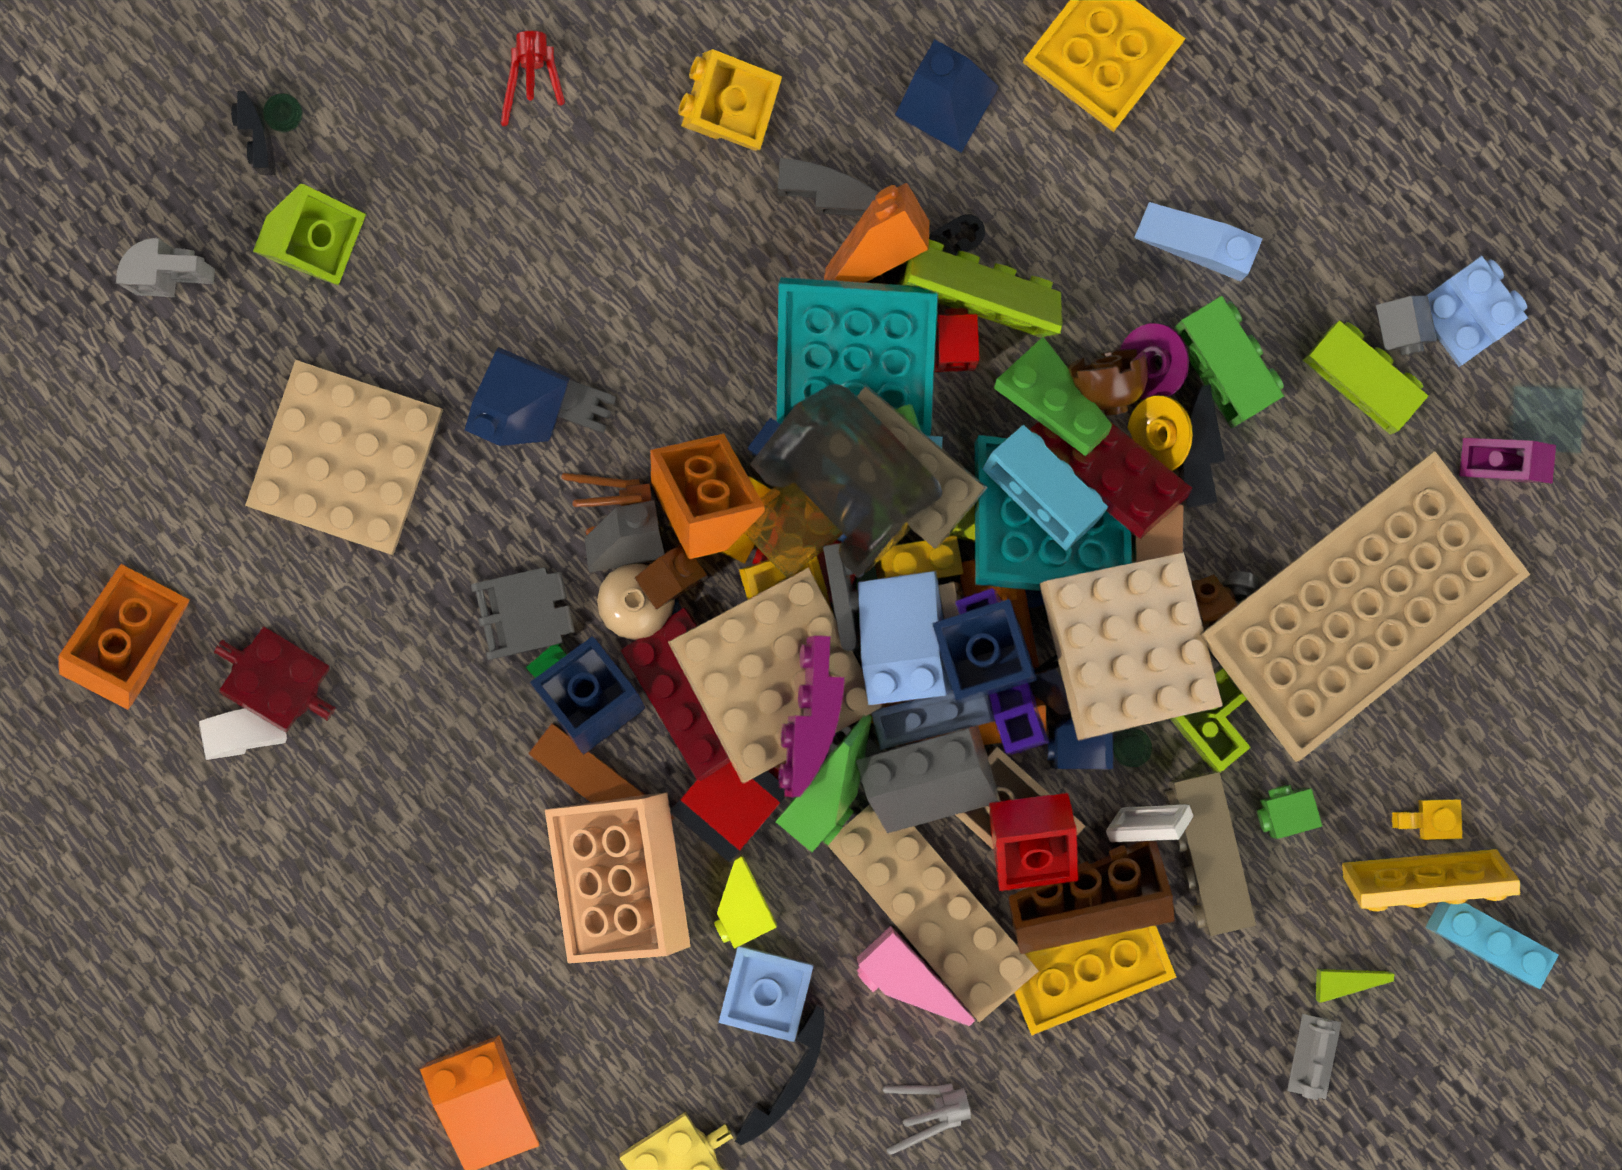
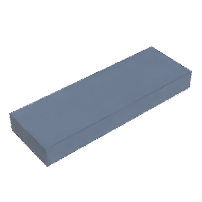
[871,690,995,750]

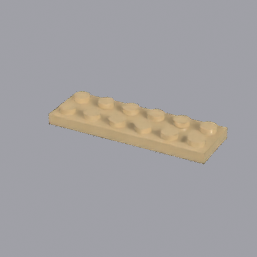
[828,805,1039,1023]

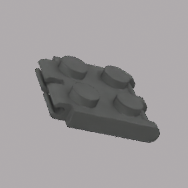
[470,567,575,660]

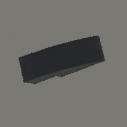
[1178,384,1225,510]

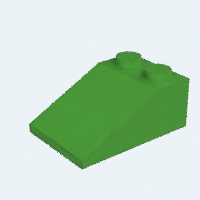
[776,715,872,852]

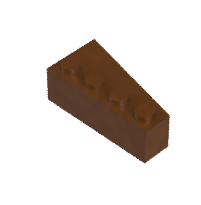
[1008,840,1175,954]

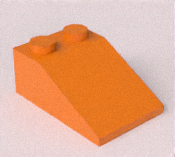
[824,183,930,283]
[58,564,190,710]
[420,1035,540,1170]

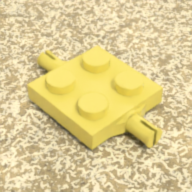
[619,1112,734,1170]

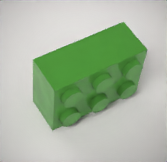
[1173,296,1284,429]

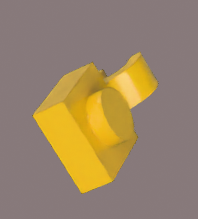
[1392,799,1462,840]

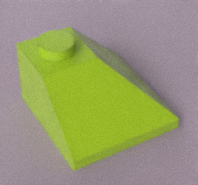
[253,184,366,286]

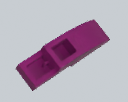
[779,635,845,797]

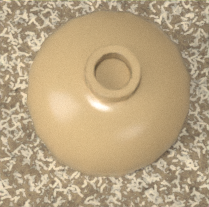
[597,563,675,640]

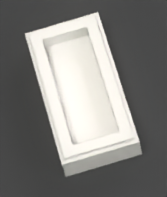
[1106,804,1194,842]

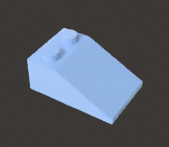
[858,571,952,705]

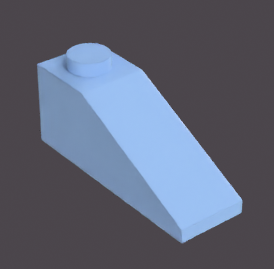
[1134,202,1262,282]

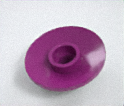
[1120,323,1189,400]

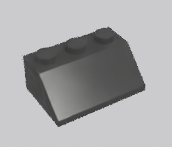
[856,726,1000,834]

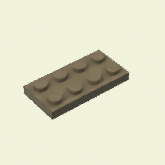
[816,387,988,549]

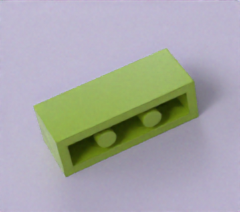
[1303,320,1428,435]

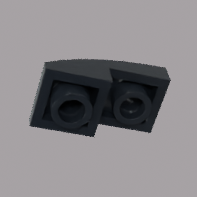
[231,91,276,175]

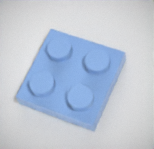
[719,946,814,1042]

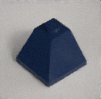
[895,39,999,153]
[465,347,570,446]
[1044,713,1113,769]

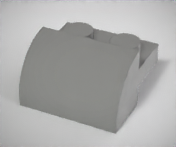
[116,238,215,297]

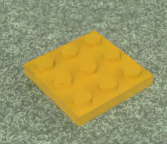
[1023,0,1186,132]

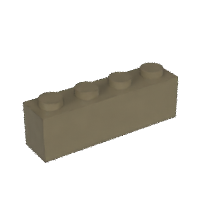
[1165,771,1256,936]

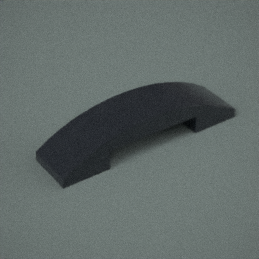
[735,1002,824,1145]

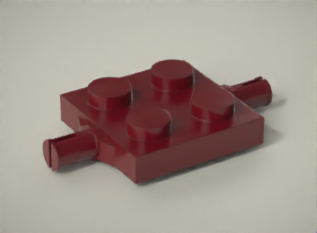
[214,626,336,733]

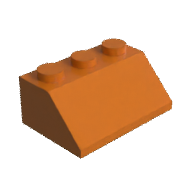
[650,433,765,559]

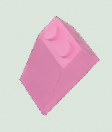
[857,926,975,1026]

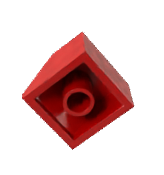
[989,793,1078,891]

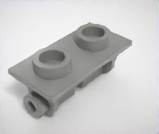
[1287,1014,1341,1100]

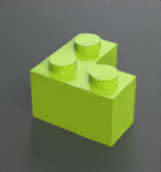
[1170,664,1251,773]

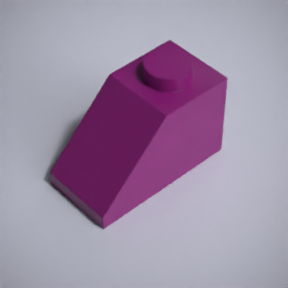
[1459,438,1556,484]

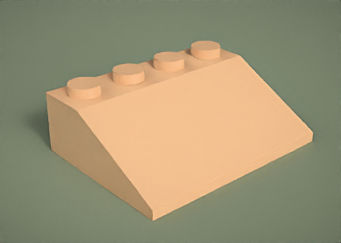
[545,792,691,963]

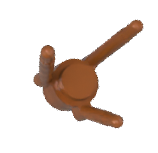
[561,473,651,535]

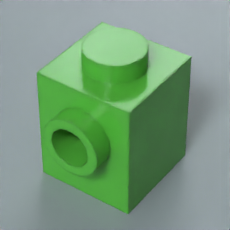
[1257,784,1322,839]

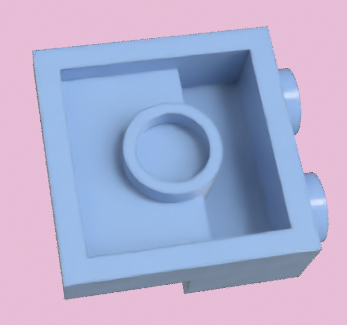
[1426,256,1528,367]

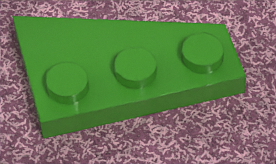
[994,337,1112,456]

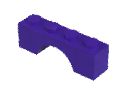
[955,588,1049,755]

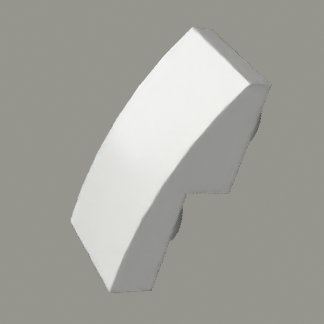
[199,708,287,760]

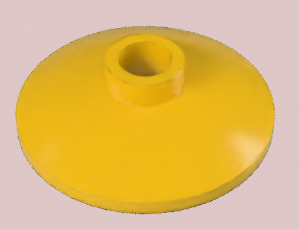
[1127,396,1193,471]

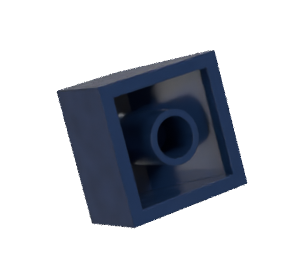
[932,599,1037,704]
[530,636,646,755]

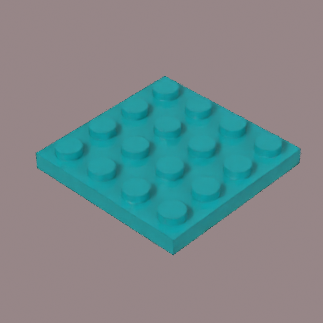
[777,277,938,436]
[974,435,1132,591]

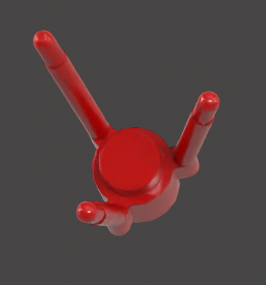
[501,31,565,126]

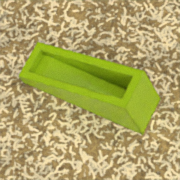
[1316,969,1394,1003]

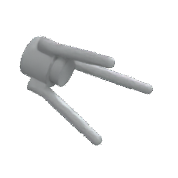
[882,1083,971,1155]

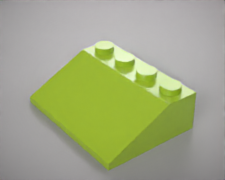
[897,240,1062,338]

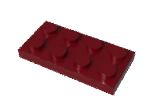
[1029,421,1192,539]
[620,608,731,781]

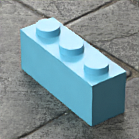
[982,425,1108,551]
[1425,902,1559,989]

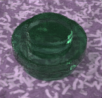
[263,93,303,133]
[1113,728,1152,767]

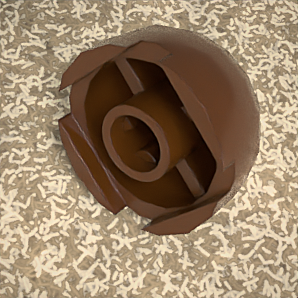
[1069,349,1148,415]

